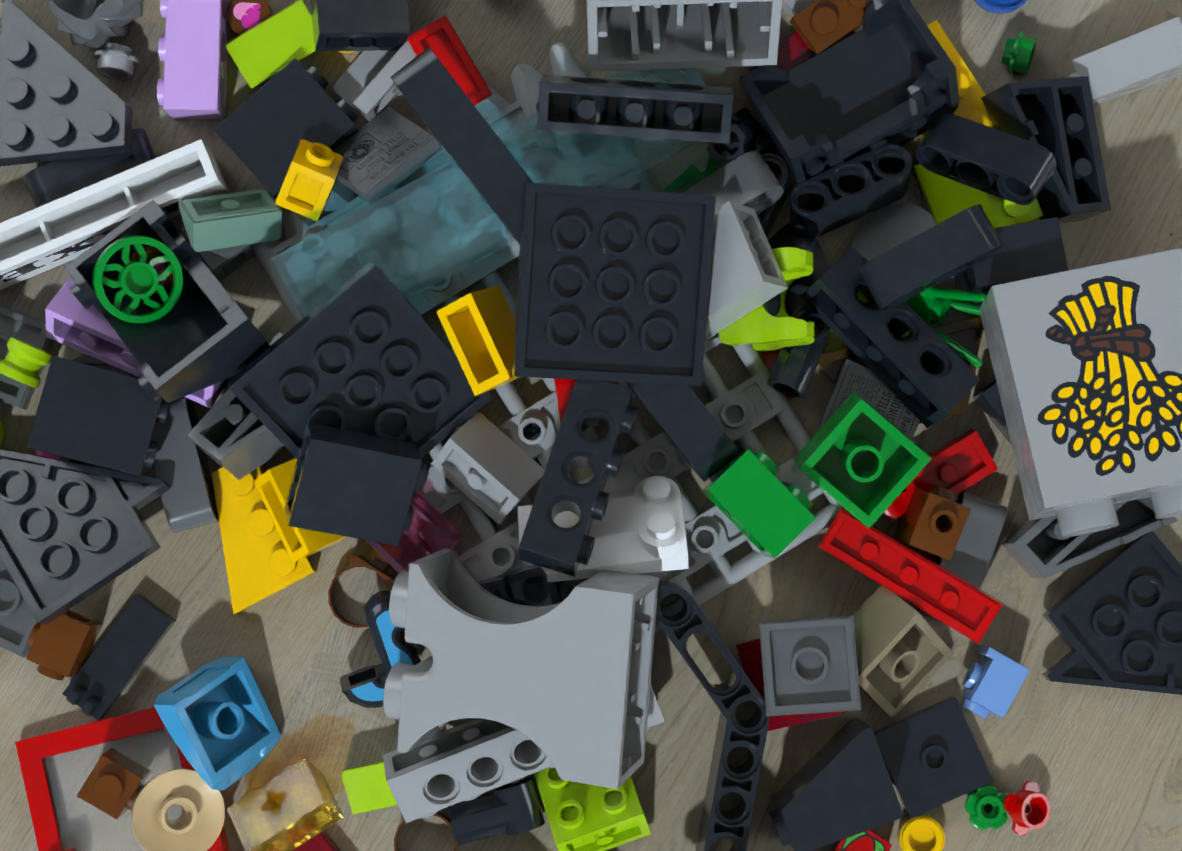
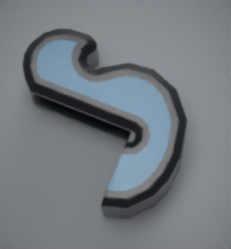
[339,590,421,708]

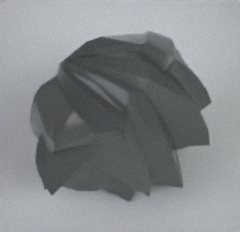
[48,0,143,52]

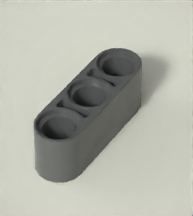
[683,151,783,215]
[150,397,219,533]
[917,491,1007,623]

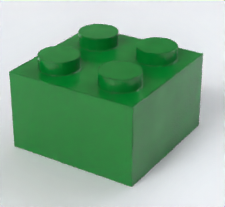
[794,390,932,528]
[702,449,816,558]

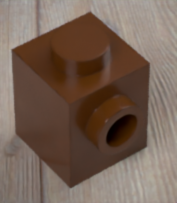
[895,484,971,560]
[26,609,103,680]
[77,748,151,820]

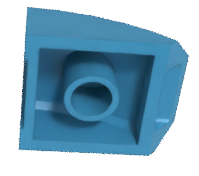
[154,657,281,790]

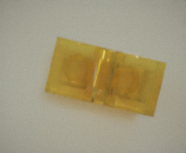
[227,758,344,851]

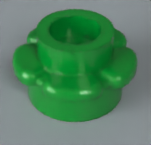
[1001,31,1037,74]
[965,785,1008,830]

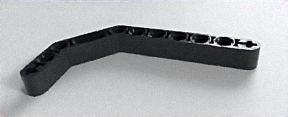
[559,578,770,851]

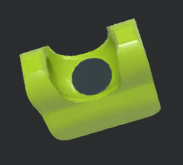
[719,247,815,351]

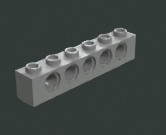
[382,683,665,823]

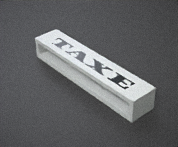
[0,139,230,290]

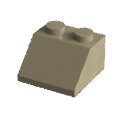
[853,585,953,719]

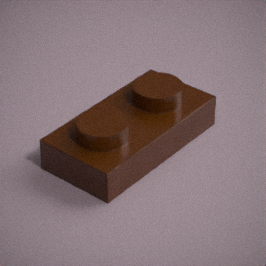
[790,0,871,56]

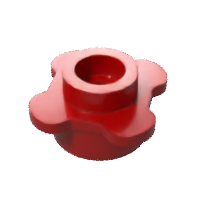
[1003,781,1051,836]

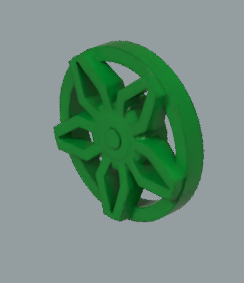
[93,235,183,323]

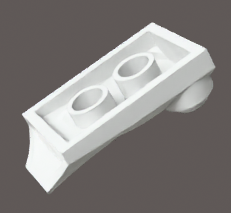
[517,476,689,582]

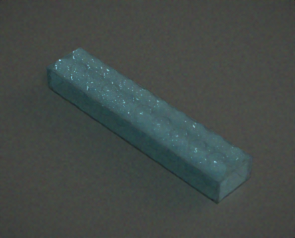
[271,68,705,318]

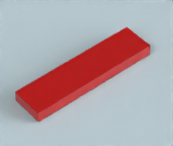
[818,507,1003,644]

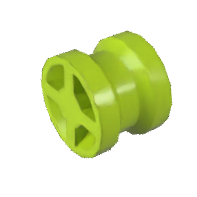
[0,336,53,389]

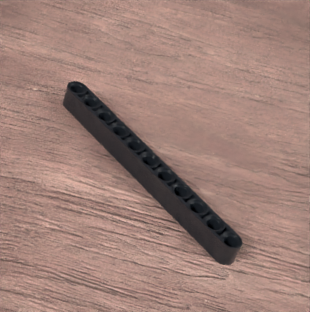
[390,48,740,482]

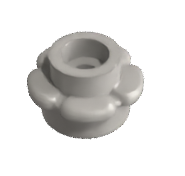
[94,43,139,80]

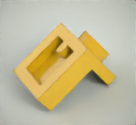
[275,139,343,221]

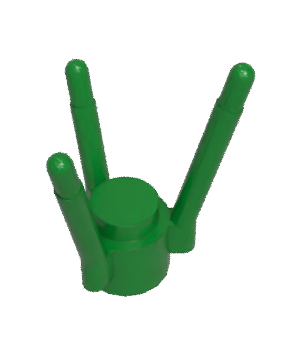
[906,286,987,367]

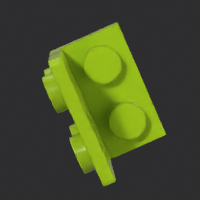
[534,767,652,851]

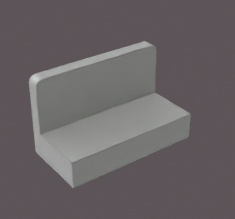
[332,41,416,122]
[431,412,545,524]

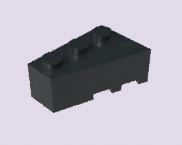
[981,76,1111,224]

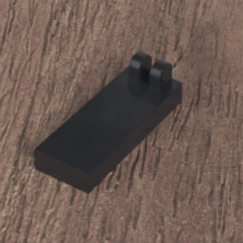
[62,594,176,721]

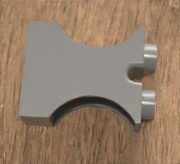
[383,549,659,789]

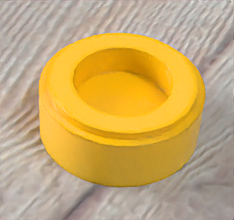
[897,814,945,851]

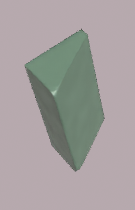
[179,188,282,252]

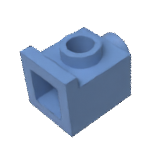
[962,644,1030,719]

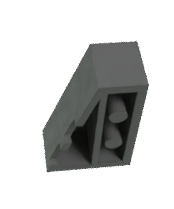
[188,332,287,480]
[1001,497,1178,579]

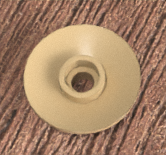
[131,768,225,851]

